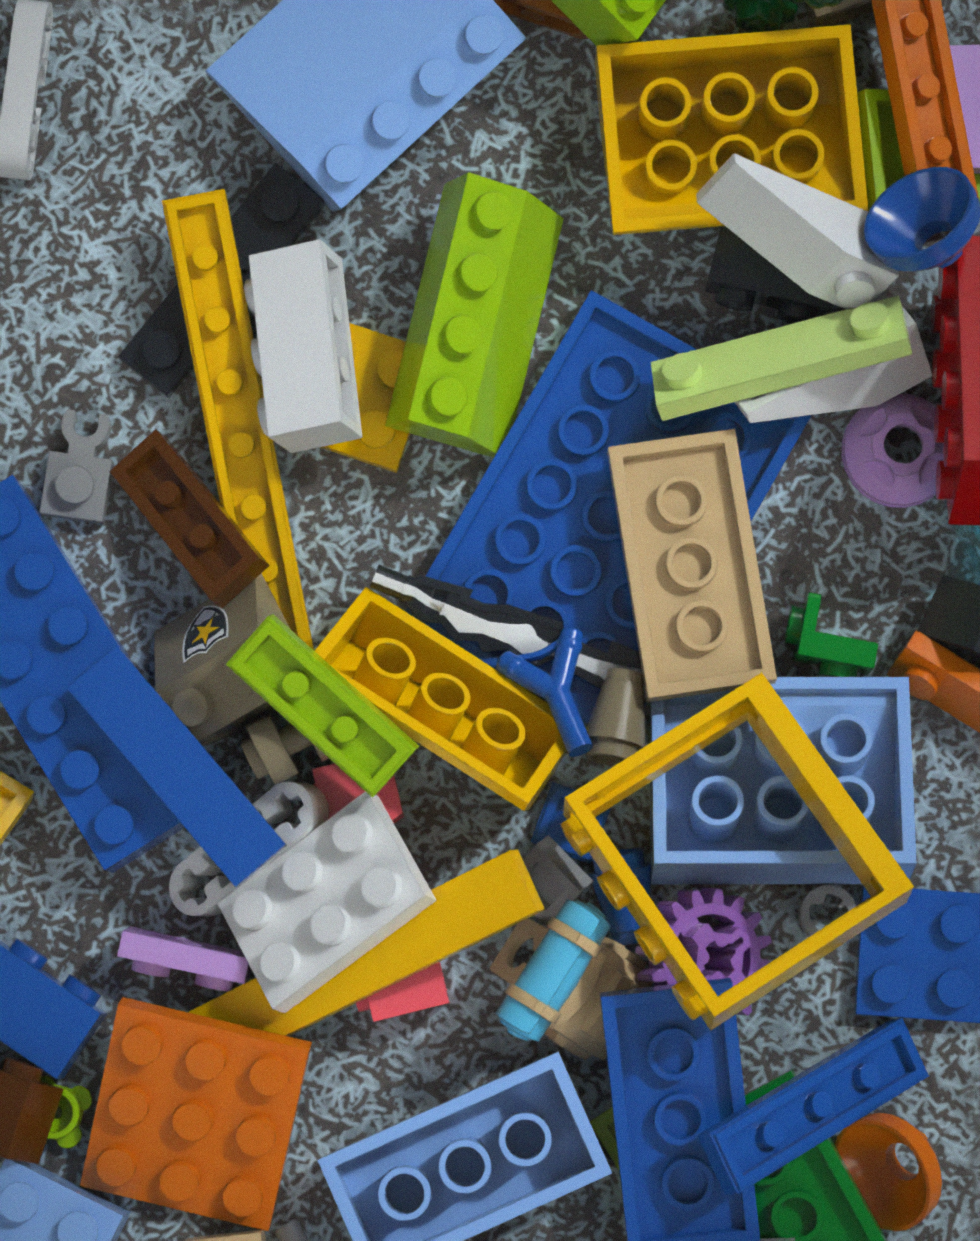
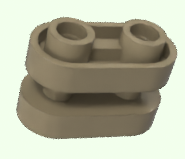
[241,712,329,785]

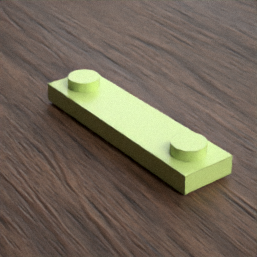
[651,295,912,421]

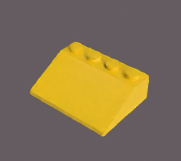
[595,24,869,235]

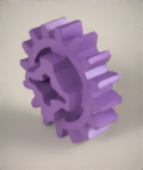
[635,888,772,1016]

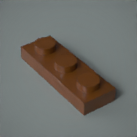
[109,429,270,609]

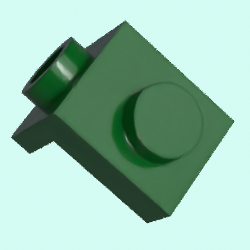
[785,592,879,677]

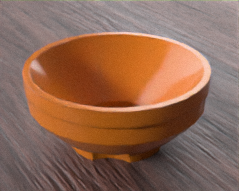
[834,1113,942,1231]

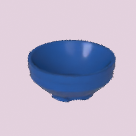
[864,167,980,272]

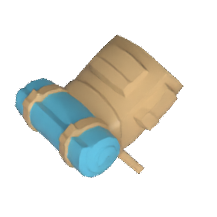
[490,899,653,1060]

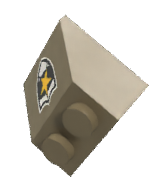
[154,573,290,746]

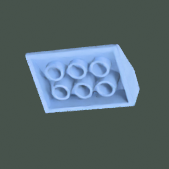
[205,0,526,212]
[650,677,917,884]

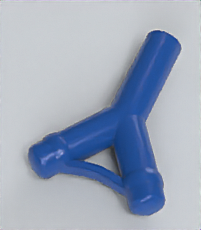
[496,627,593,757]

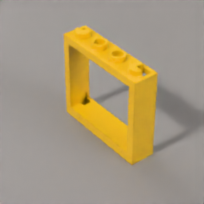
[560,672,914,1030]

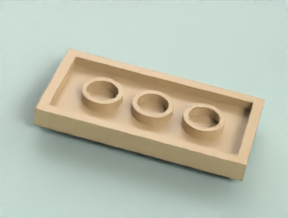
[607,429,777,702]

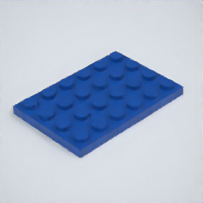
[405,290,812,725]

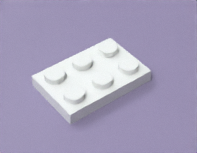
[217,791,437,1013]

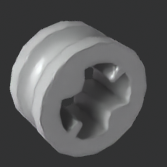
[798,885,856,937]

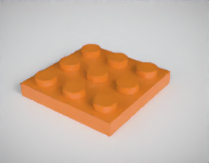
[80,997,312,1232]

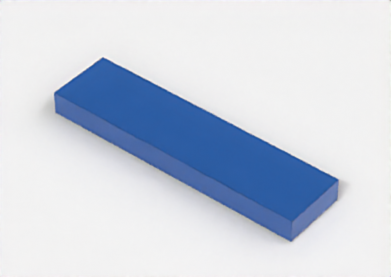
[67,645,287,888]
[697,1018,929,1195]

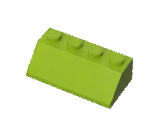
[385,172,564,457]

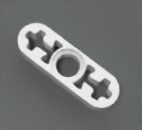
[0,0,53,180]
[169,782,329,916]

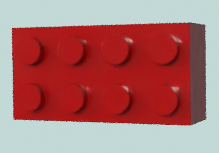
[931,236,980,525]

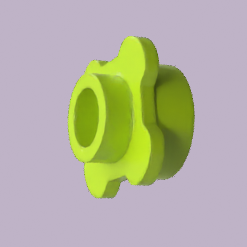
[40,1076,92,1148]

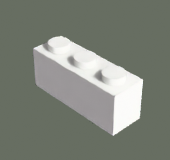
[244,239,363,453]

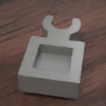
[40,409,114,524]

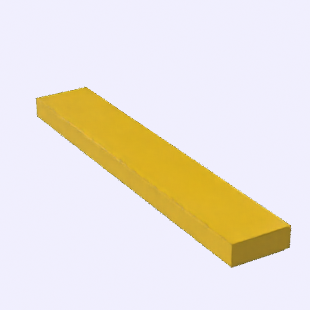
[188,849,545,1036]

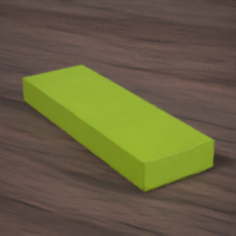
[226,614,419,798]

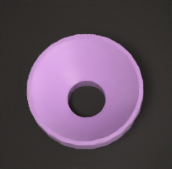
[841,394,944,508]

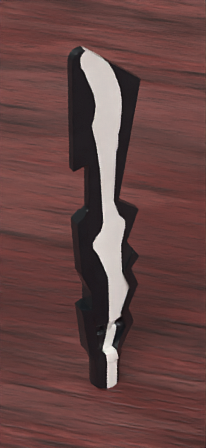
[369,564,650,717]

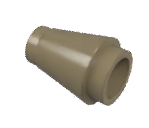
[585,668,645,766]

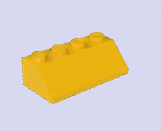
[315,587,567,811]

